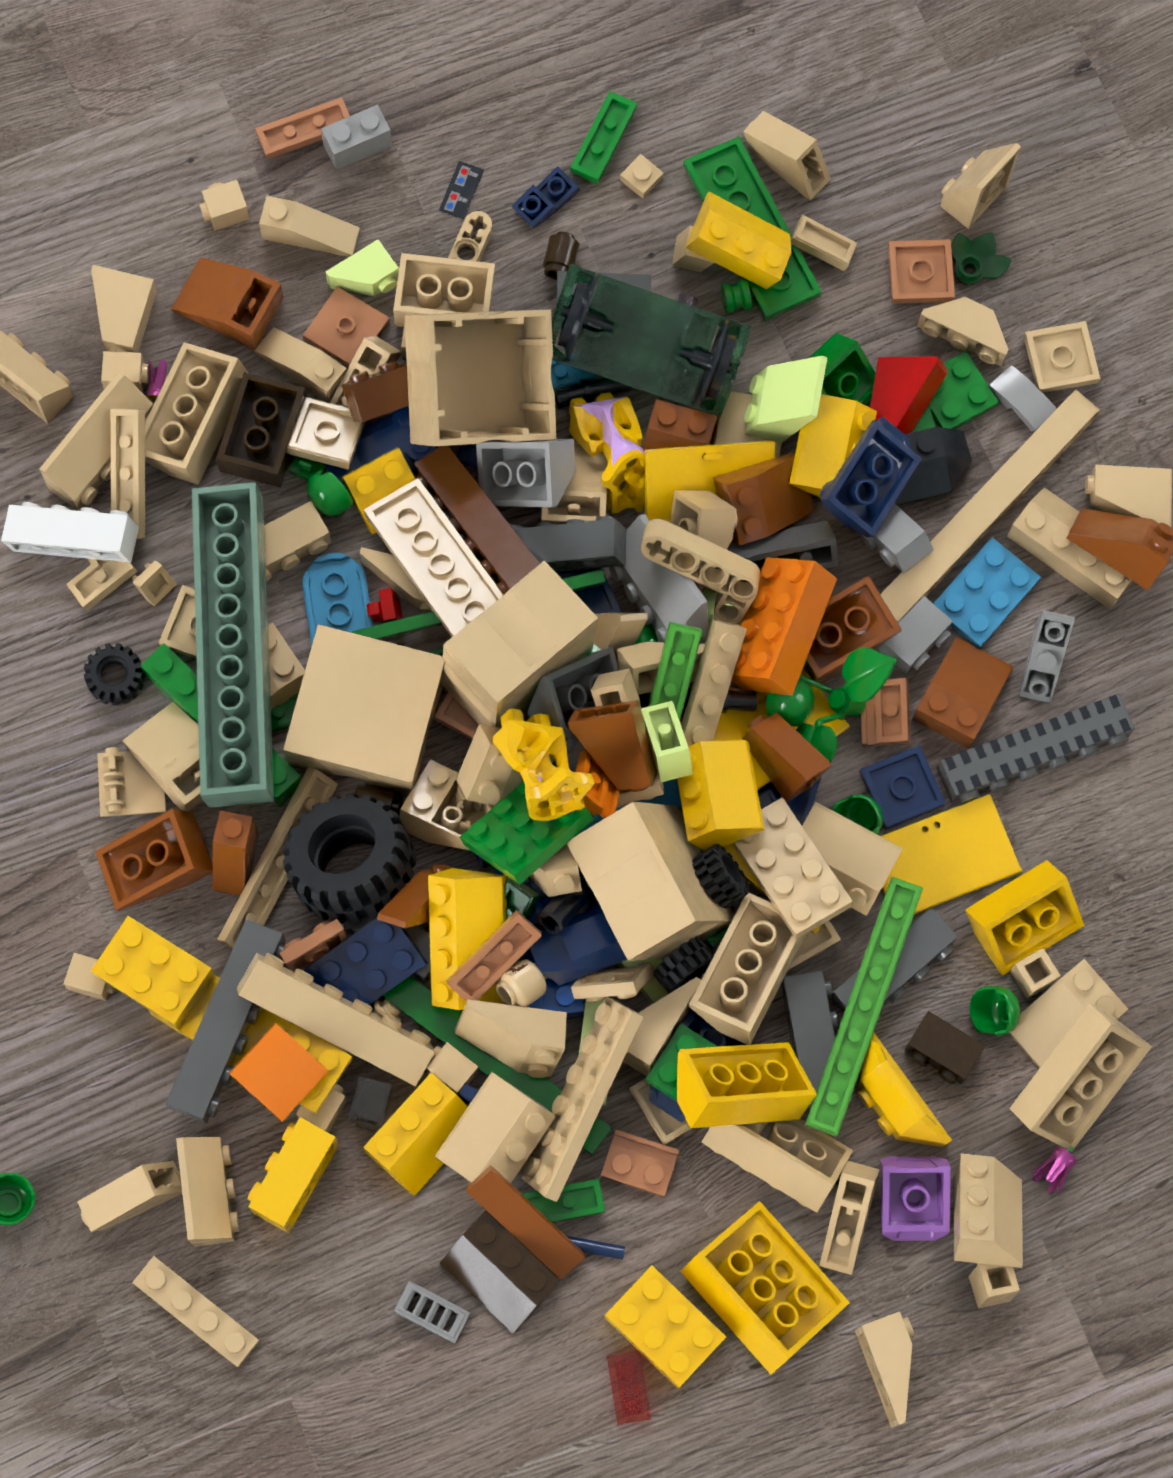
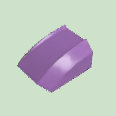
[880,1155,951,1241]

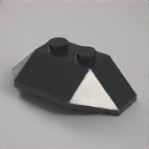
[895,427,972,506]

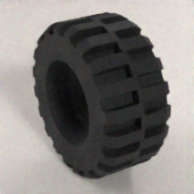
[283,794,416,924]

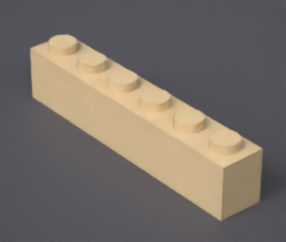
[237,953,435,1087]

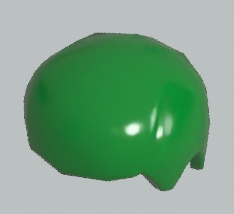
[306,469,354,516]
[766,678,814,727]
[832,794,884,835]
[969,986,1021,1036]
[0,1173,36,1226]

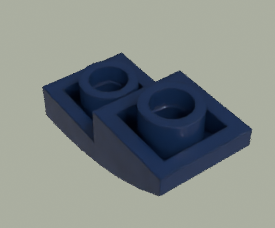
[511,166,580,229]

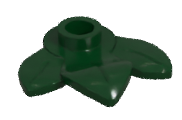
[951,232,1011,285]

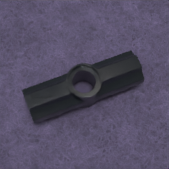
[537,866,593,935]

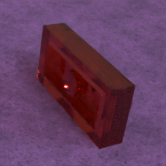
[607,1351,651,1425]

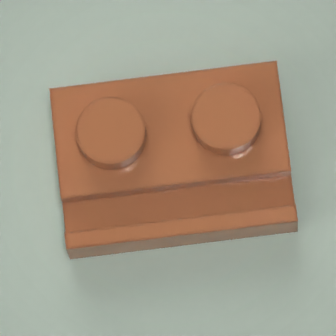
[861,678,910,747]
[601,1129,679,1198]

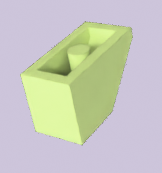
[326,240,399,297]
[641,701,693,782]

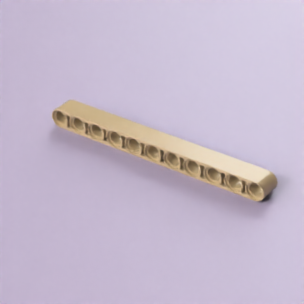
[875,390,1100,650]

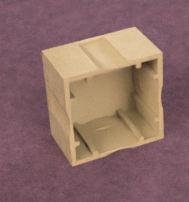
[404,310,556,446]
[442,561,598,728]
[283,624,445,795]
[567,802,735,961]

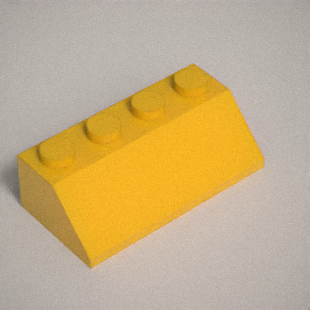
[428,868,507,1010]
[677,1042,817,1128]

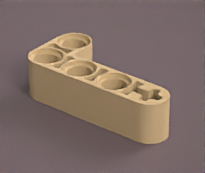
[641,519,760,624]

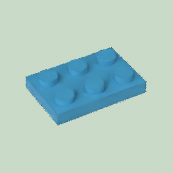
[933,537,1041,649]

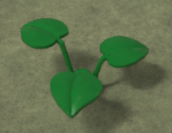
[796,647,897,763]

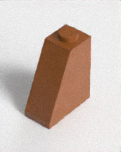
[568,700,657,792]
[742,712,832,803]
[212,810,259,896]

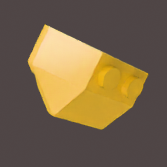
[857,1032,952,1148]

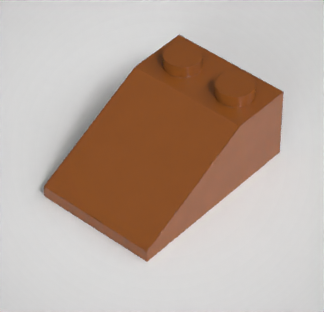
[642,399,717,503]
[713,452,814,546]
[1066,509,1173,590]
[805,576,902,684]
[912,637,1013,749]
[95,809,213,911]

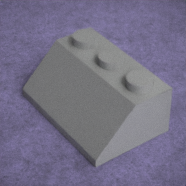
[476,439,576,507]

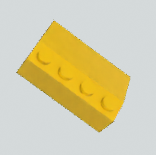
[680,1201,850,1375]

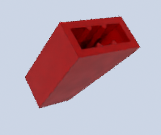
[870,356,948,434]

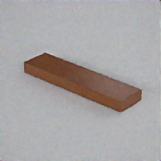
[466,1165,585,1280]

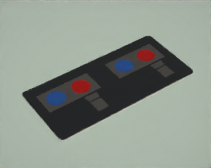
[439,161,484,219]

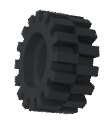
[84,643,145,706]
[692,844,749,908]
[653,936,714,994]

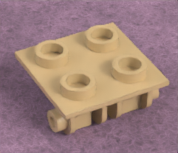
[97,747,166,817]

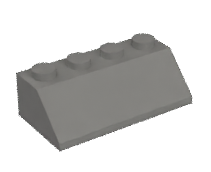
[609,514,708,644]

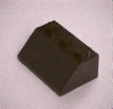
[440,1210,560,1334]

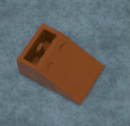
[171,257,284,350]

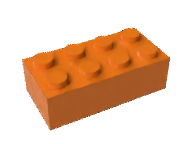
[731,557,837,696]

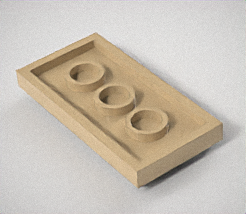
[732,797,853,939]

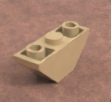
[917,297,1009,366]

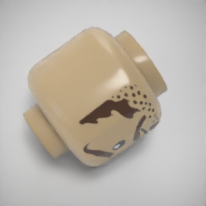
[496,959,547,1007]

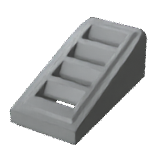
[394,1281,470,1344]

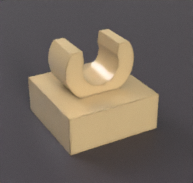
[132,560,177,607]

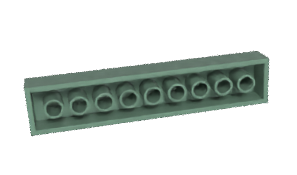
[192,482,274,808]

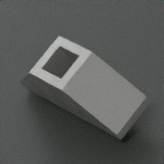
[1019,610,1075,703]

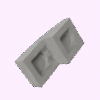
[988,365,1057,432]

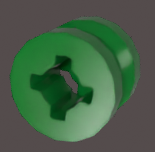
[720,279,752,314]

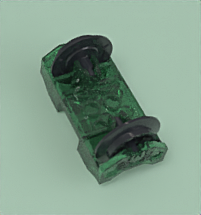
[552,264,751,418]

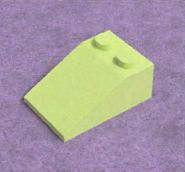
[744,356,827,443]

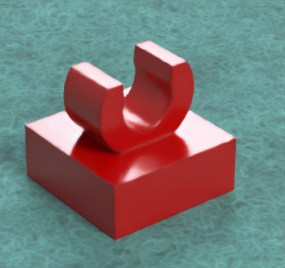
[366,588,403,623]

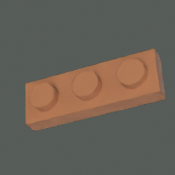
[255,97,350,160]
[446,910,542,1002]

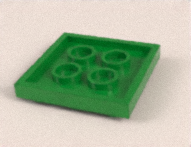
[460,781,594,885]

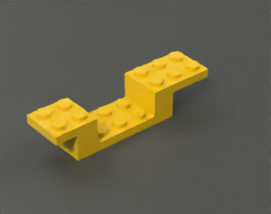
[90,916,353,1115]

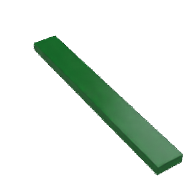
[352,569,606,640]
[382,976,612,1155]

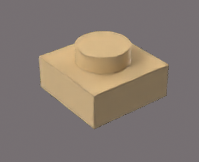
[620,154,664,199]

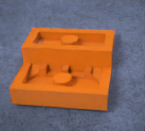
[229,1023,328,1122]

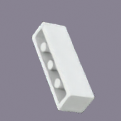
[1,502,139,563]

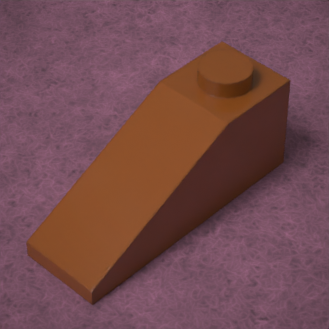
[377,864,452,928]

